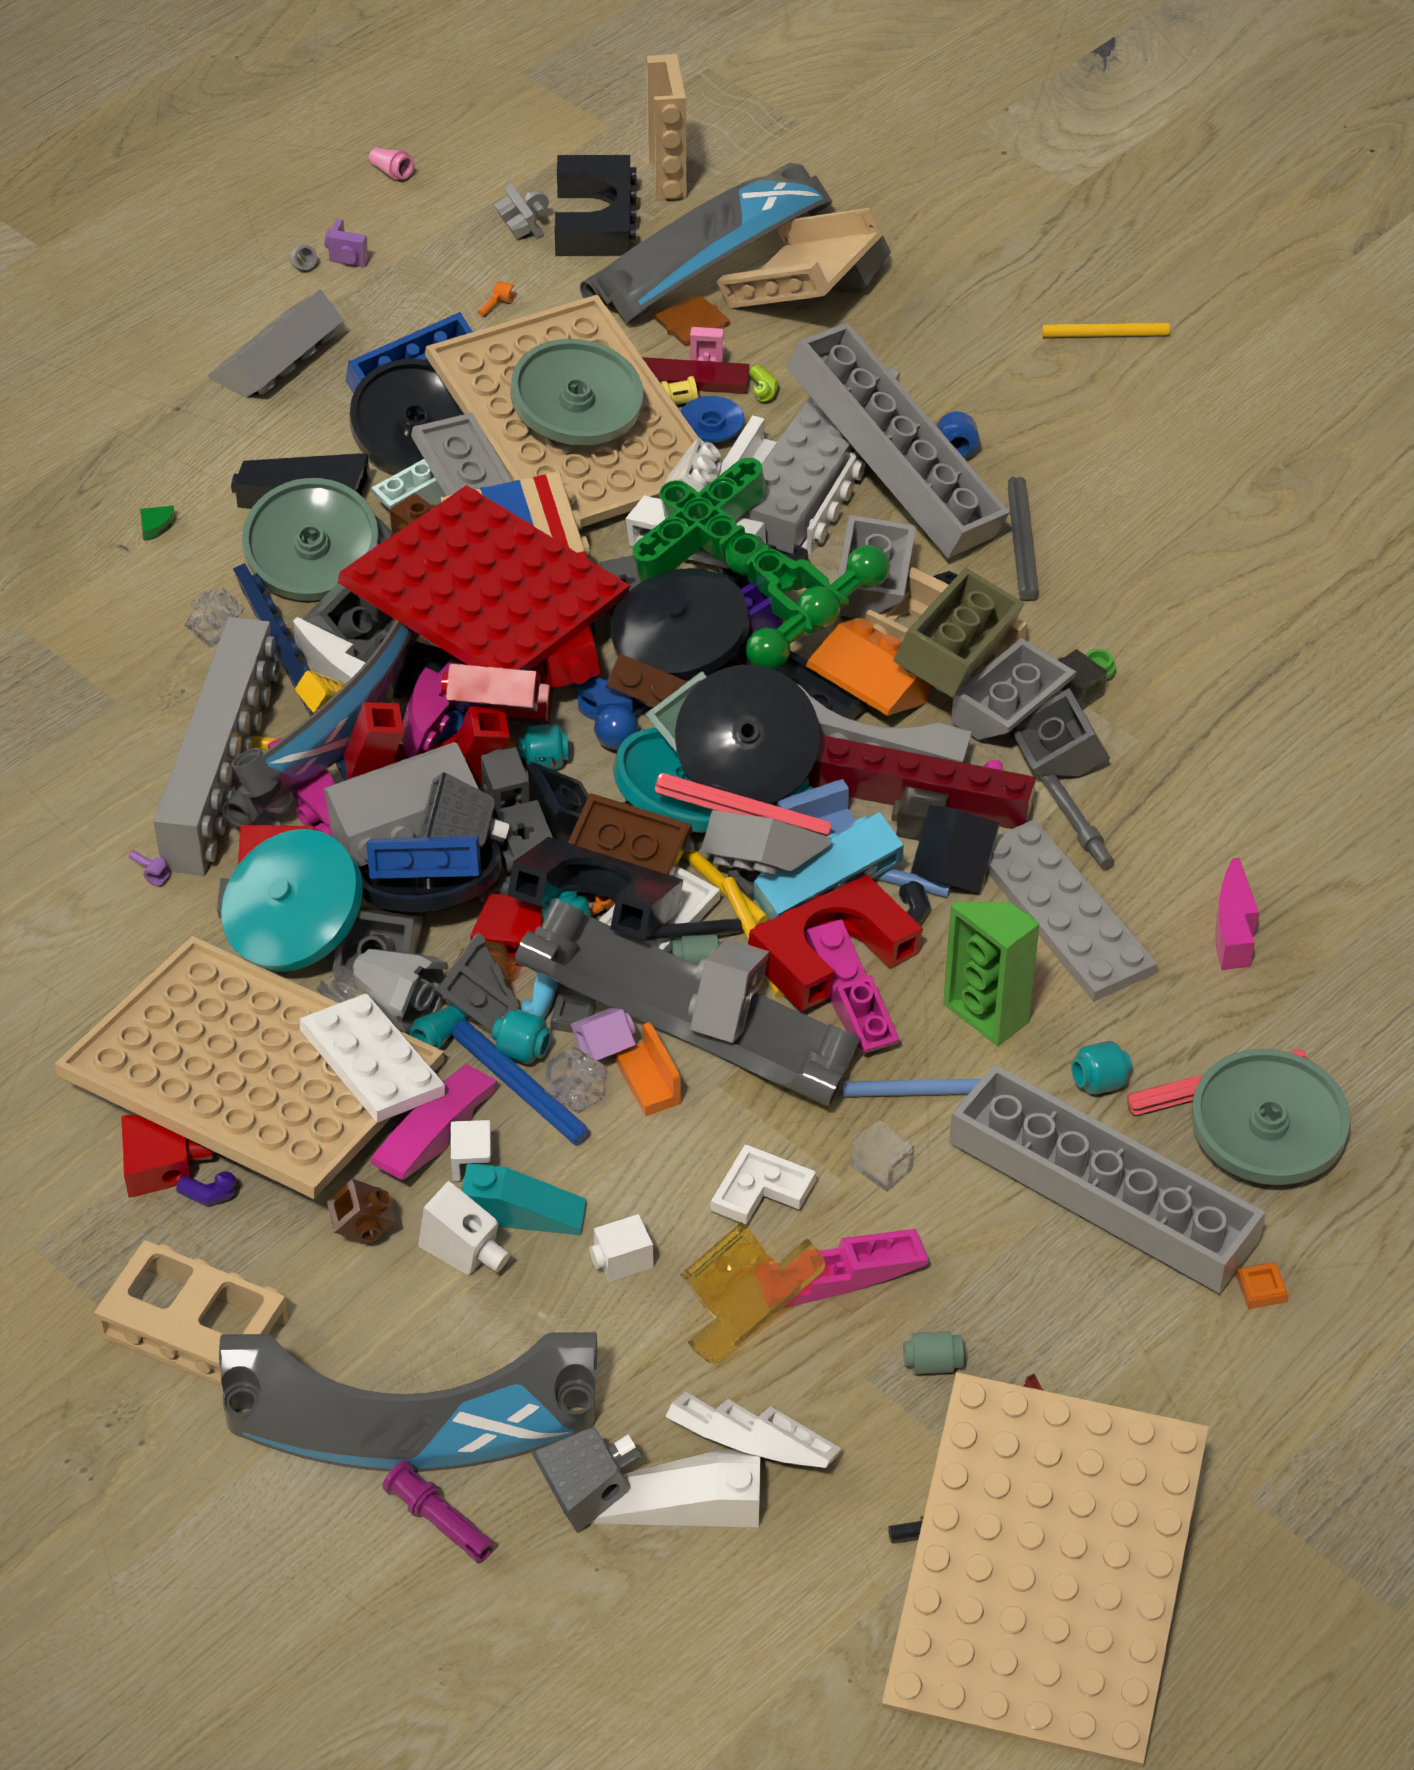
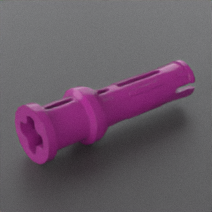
[382,1460,495,1564]

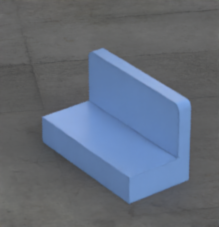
[777,779,856,834]

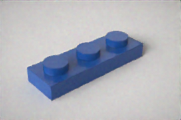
[366,836,482,879]

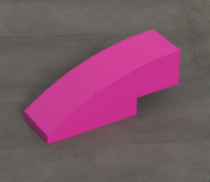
[1215,858,1259,970]

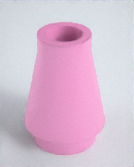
[369,147,414,180]

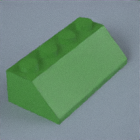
[943,901,1039,1047]

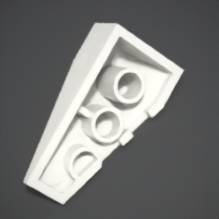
[590,1450,760,1528]

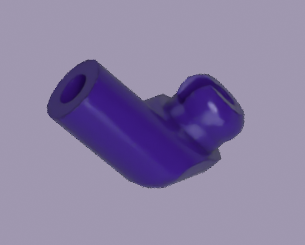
[176,1171,236,1205]

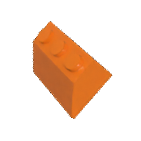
[806,618,933,716]

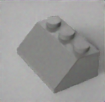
[837,515,916,619]
[951,638,1076,740]
[701,810,832,875]

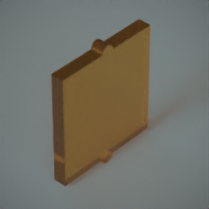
[655,294,730,347]

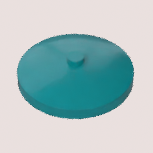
[613,728,712,832]
[221,829,363,972]

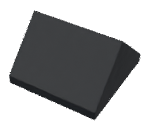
[528,762,589,843]
[910,804,1000,894]

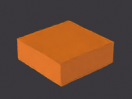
[1236,1262,1288,1309]

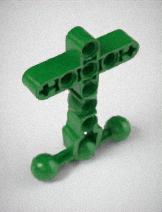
[632,458,891,670]

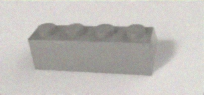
[208,289,343,397]
[324,742,479,867]

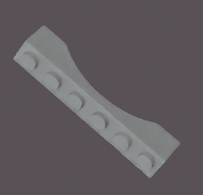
[752,684,972,763]

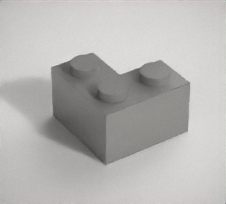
[688,939,770,1043]

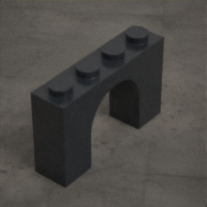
[554,155,637,256]
[507,837,684,940]

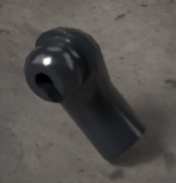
[899,881,931,925]

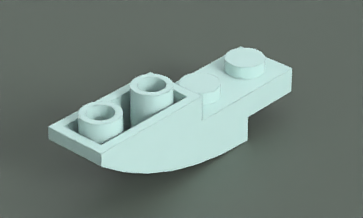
[372,459,445,509]

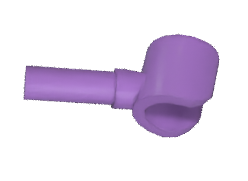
[129,850,170,886]

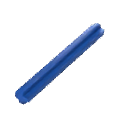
[452,1020,589,1145]

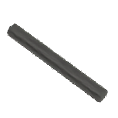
[1008,477,1038,601]

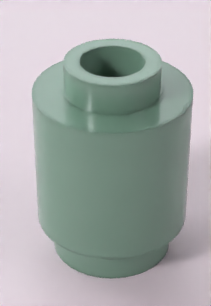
[672,934,724,966]
[903,1331,964,1374]

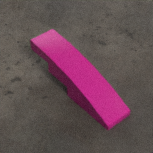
[370,1064,498,1180]
[757,1229,929,1310]

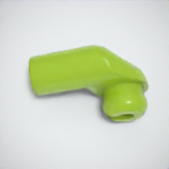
[749,364,779,402]

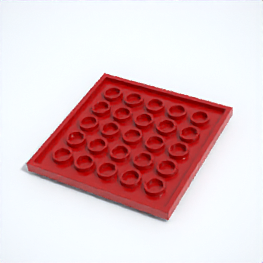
[337,485,630,671]

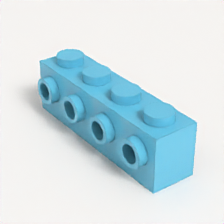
[754,812,904,920]

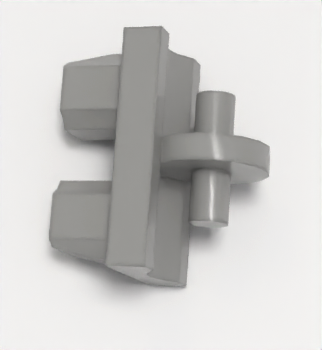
[494,183,549,240]

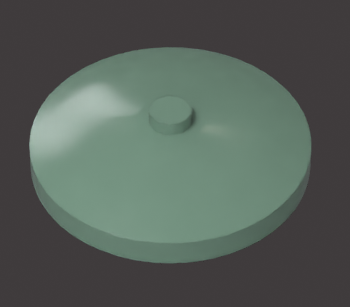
[510,339,643,445]
[242,478,379,601]
[1191,1049,1350,1185]

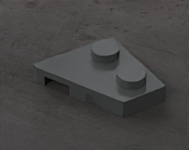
[434,932,519,1035]

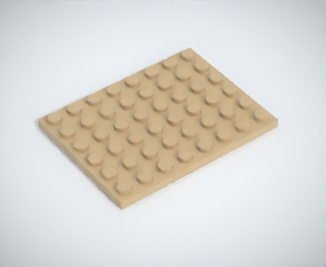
[425,295,698,527]
[54,936,444,1199]
[882,1372,1209,1767]

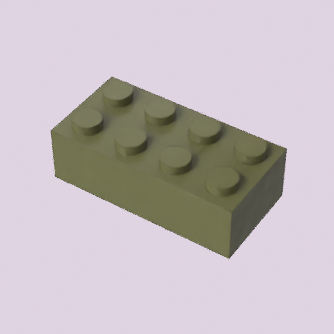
[893,567,1024,698]

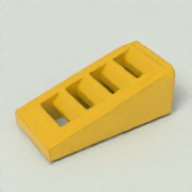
[295,671,346,713]

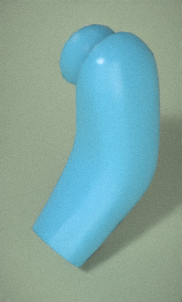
[521,973,559,1019]

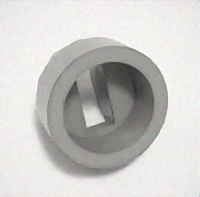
[289,245,317,270]

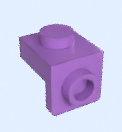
[324,219,369,268]

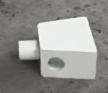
[418,1181,511,1275]

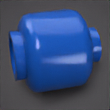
[937,411,980,459]

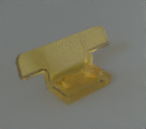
[680,1222,826,1363]

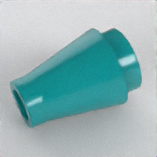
[409,1005,465,1049]

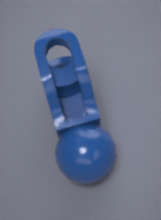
[577,676,648,750]

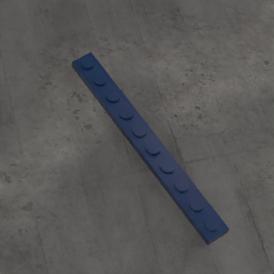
[233,563,348,781]

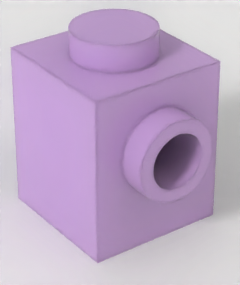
[570,1008,636,1062]

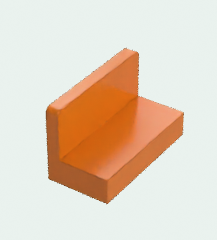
[615,1022,681,1117]

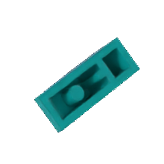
[462,1163,586,1235]

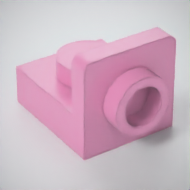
[690,327,725,362]

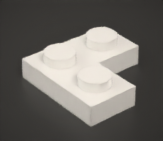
[711,1144,816,1225]

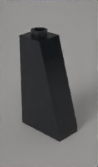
[231,453,370,509]

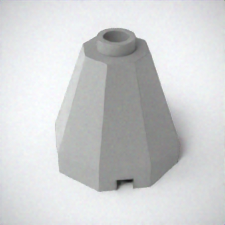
[353,949,448,1032]

